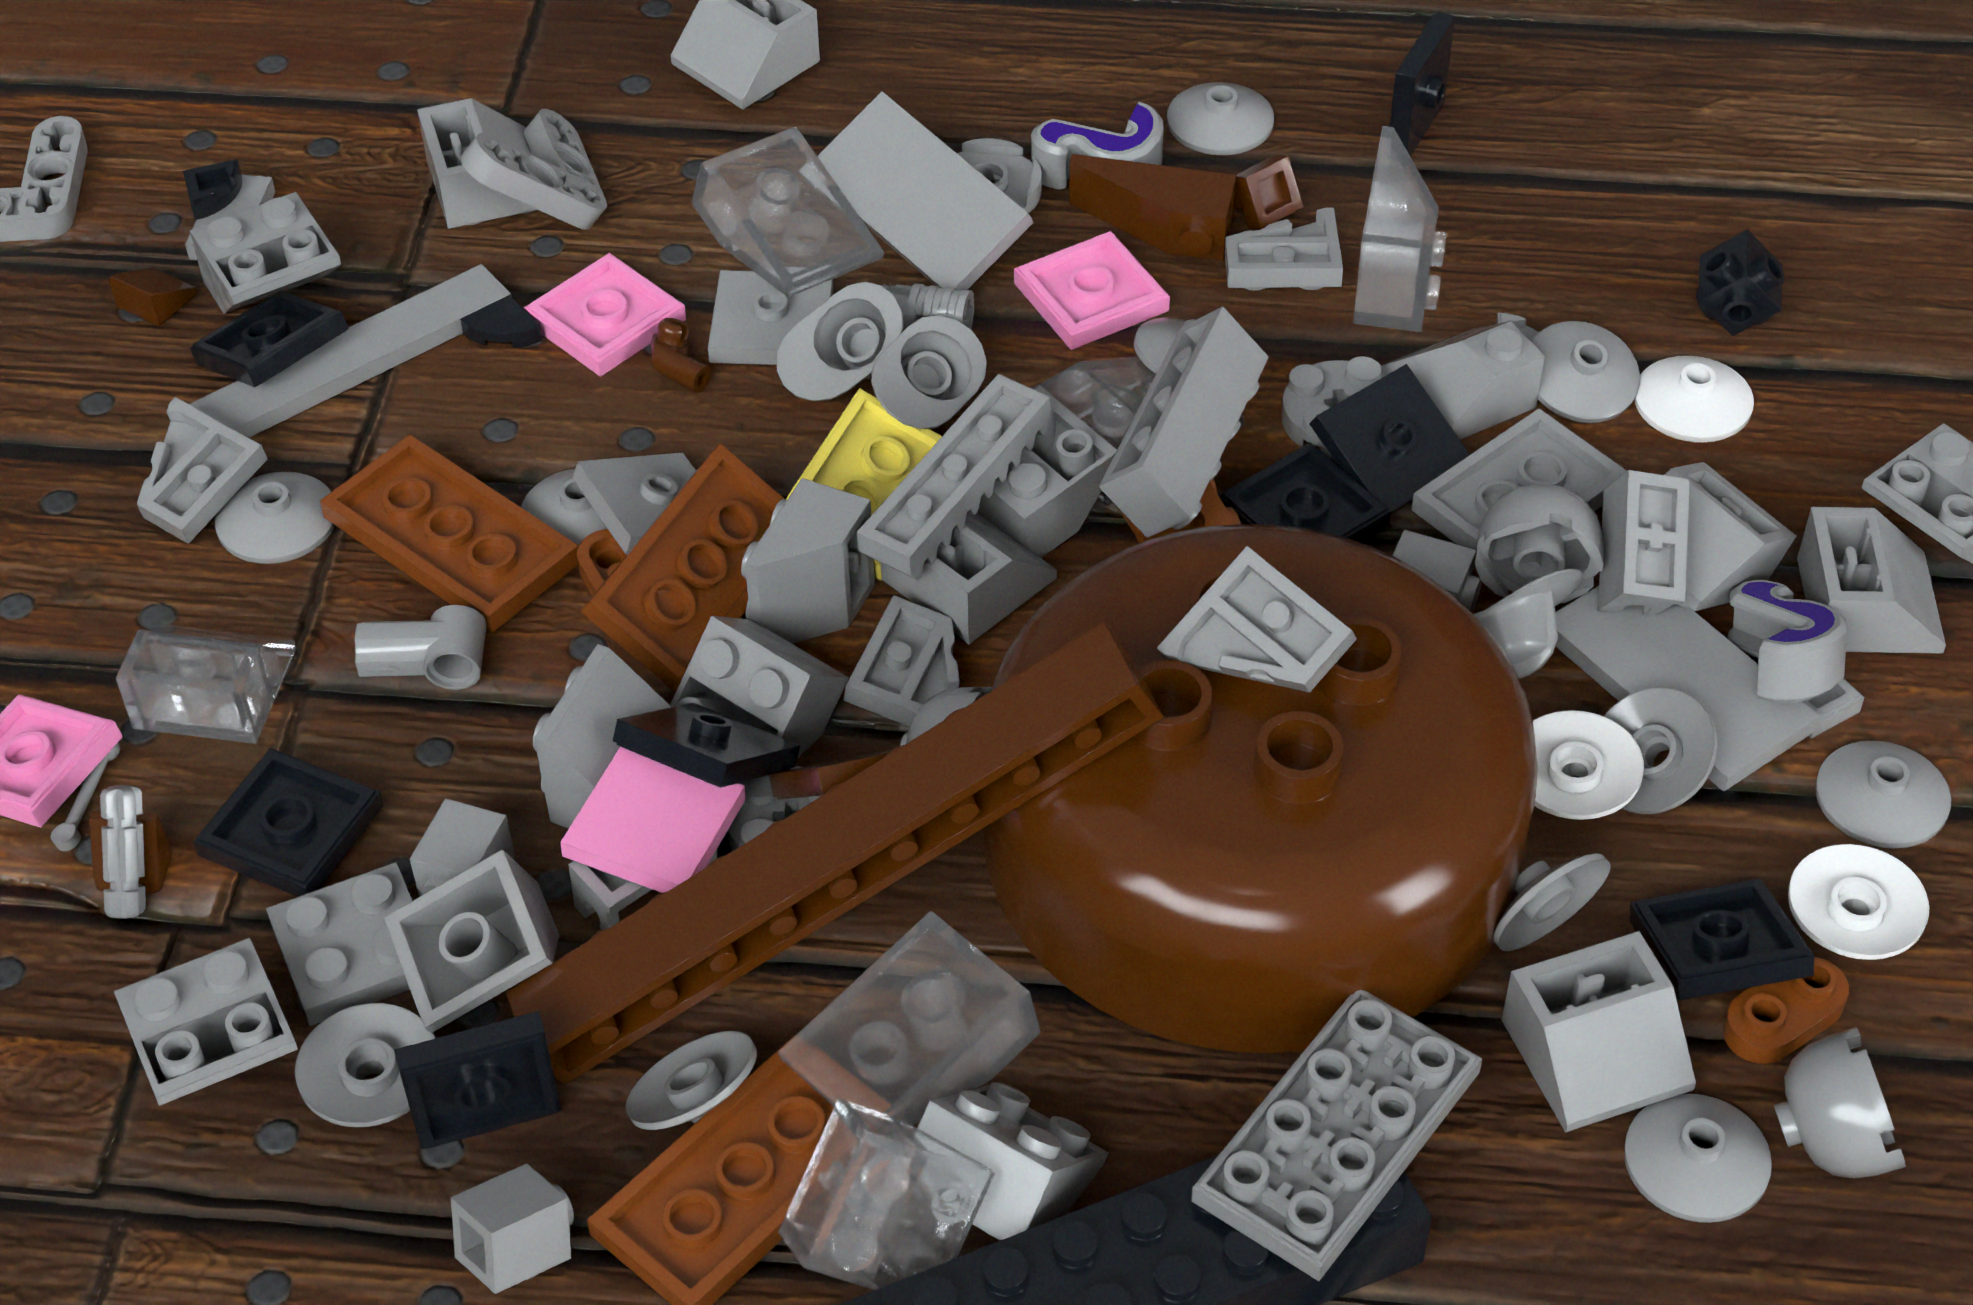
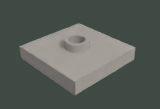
[708,270,834,365]
[573,452,696,555]

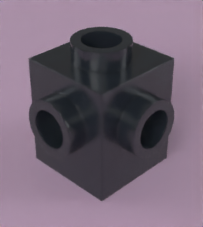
[1696,229,1785,336]

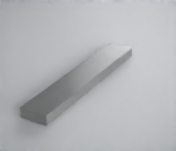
[189,264,512,438]

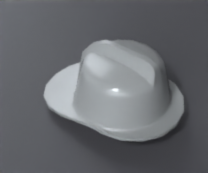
[777,282,904,401]
[871,315,987,429]
[1473,569,1583,679]

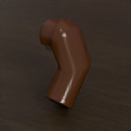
[651,318,711,393]

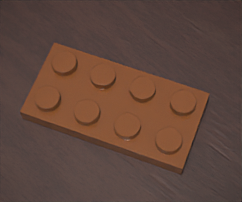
[320,434,579,633]
[580,443,784,693]
[587,1035,899,1305]

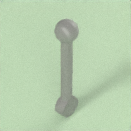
[50,743,120,851]

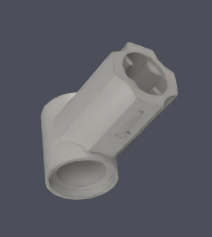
[354,605,487,690]

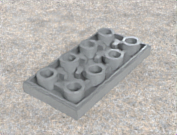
[805,91,1034,290]
[1555,586,1821,792]
[1192,990,1482,1281]

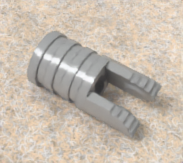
[882,283,974,331]

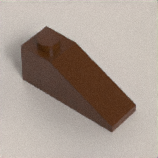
[1069,154,1237,261]

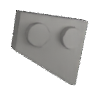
[1225,208,1343,291]
[137,397,267,544]
[1157,546,1357,692]
[843,595,960,727]

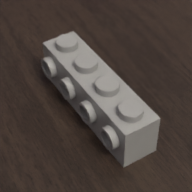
[1099,306,1269,538]

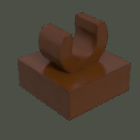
[1235,155,1304,229]

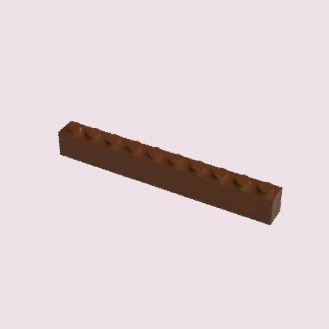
[506,621,1164,1085]

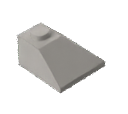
[1381,321,1545,440]
[384,849,560,1033]

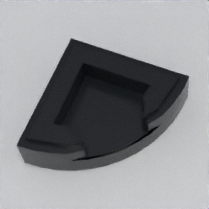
[183,160,242,220]
[460,295,542,348]

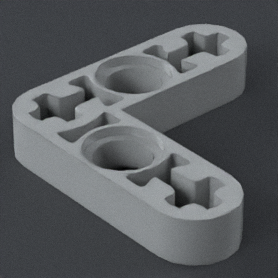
[460,108,607,230]
[0,116,88,242]

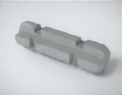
[100,785,146,919]

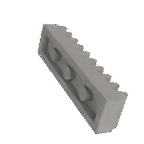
[857,374,1051,580]

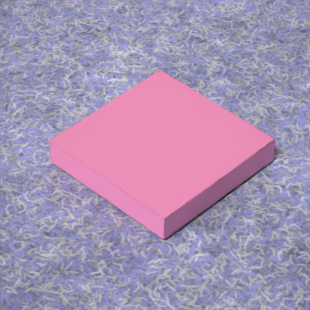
[1014,231,1170,350]
[523,253,686,377]
[0,694,123,828]
[560,747,746,893]

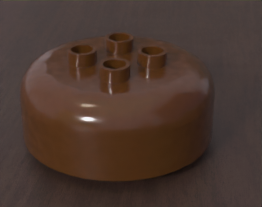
[983,524,1538,1053]

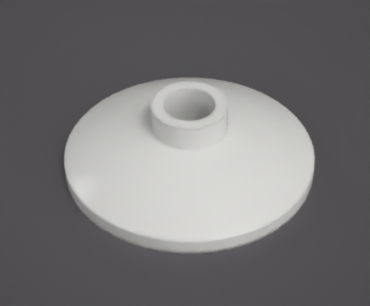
[1634,356,1754,442]
[1533,710,1644,820]
[1788,844,1929,960]

